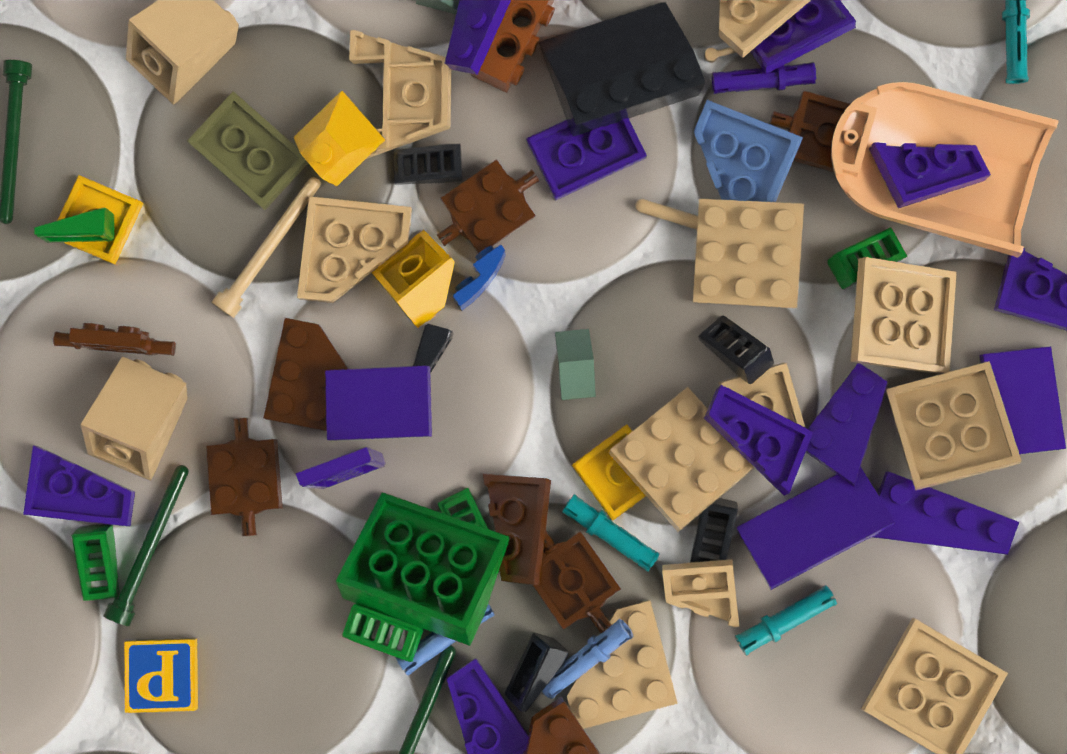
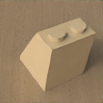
[126,0,239,105]
[80,356,188,481]

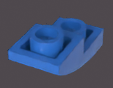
[452,245,506,311]

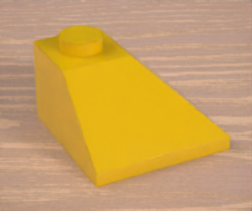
[293,91,385,187]
[372,229,455,328]

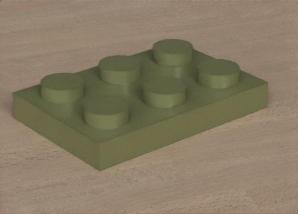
[187,91,308,210]

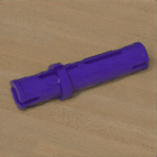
[711,62,816,94]

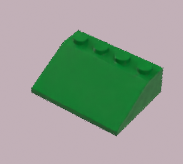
[336,492,509,646]

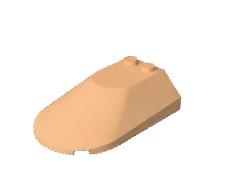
[831,82,1058,258]

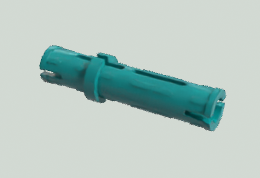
[1002,0,1030,84]
[562,494,660,572]
[735,585,837,656]

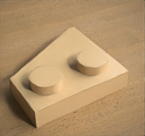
[662,559,739,627]

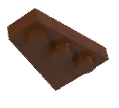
[483,474,551,585]

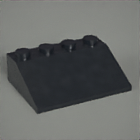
[539,1,706,137]

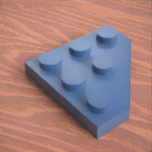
[694,100,803,202]

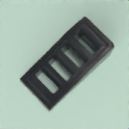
[393,143,463,185]
[698,315,774,384]
[413,323,454,374]
[690,498,738,563]
[504,632,569,712]

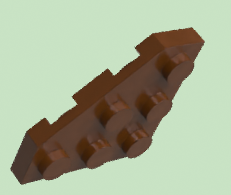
[263,318,349,431]
[524,696,600,754]

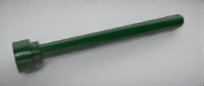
[0,60,32,224]
[103,465,189,626]
[398,645,456,754]

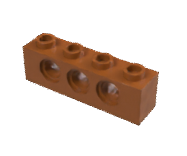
[471,0,555,93]

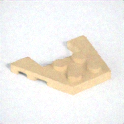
[349,30,451,159]

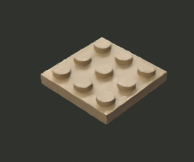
[693,199,804,308]
[851,257,957,374]
[886,361,1022,491]
[609,387,755,532]
[861,618,1008,754]

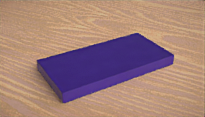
[296,447,386,489]
[736,466,895,590]

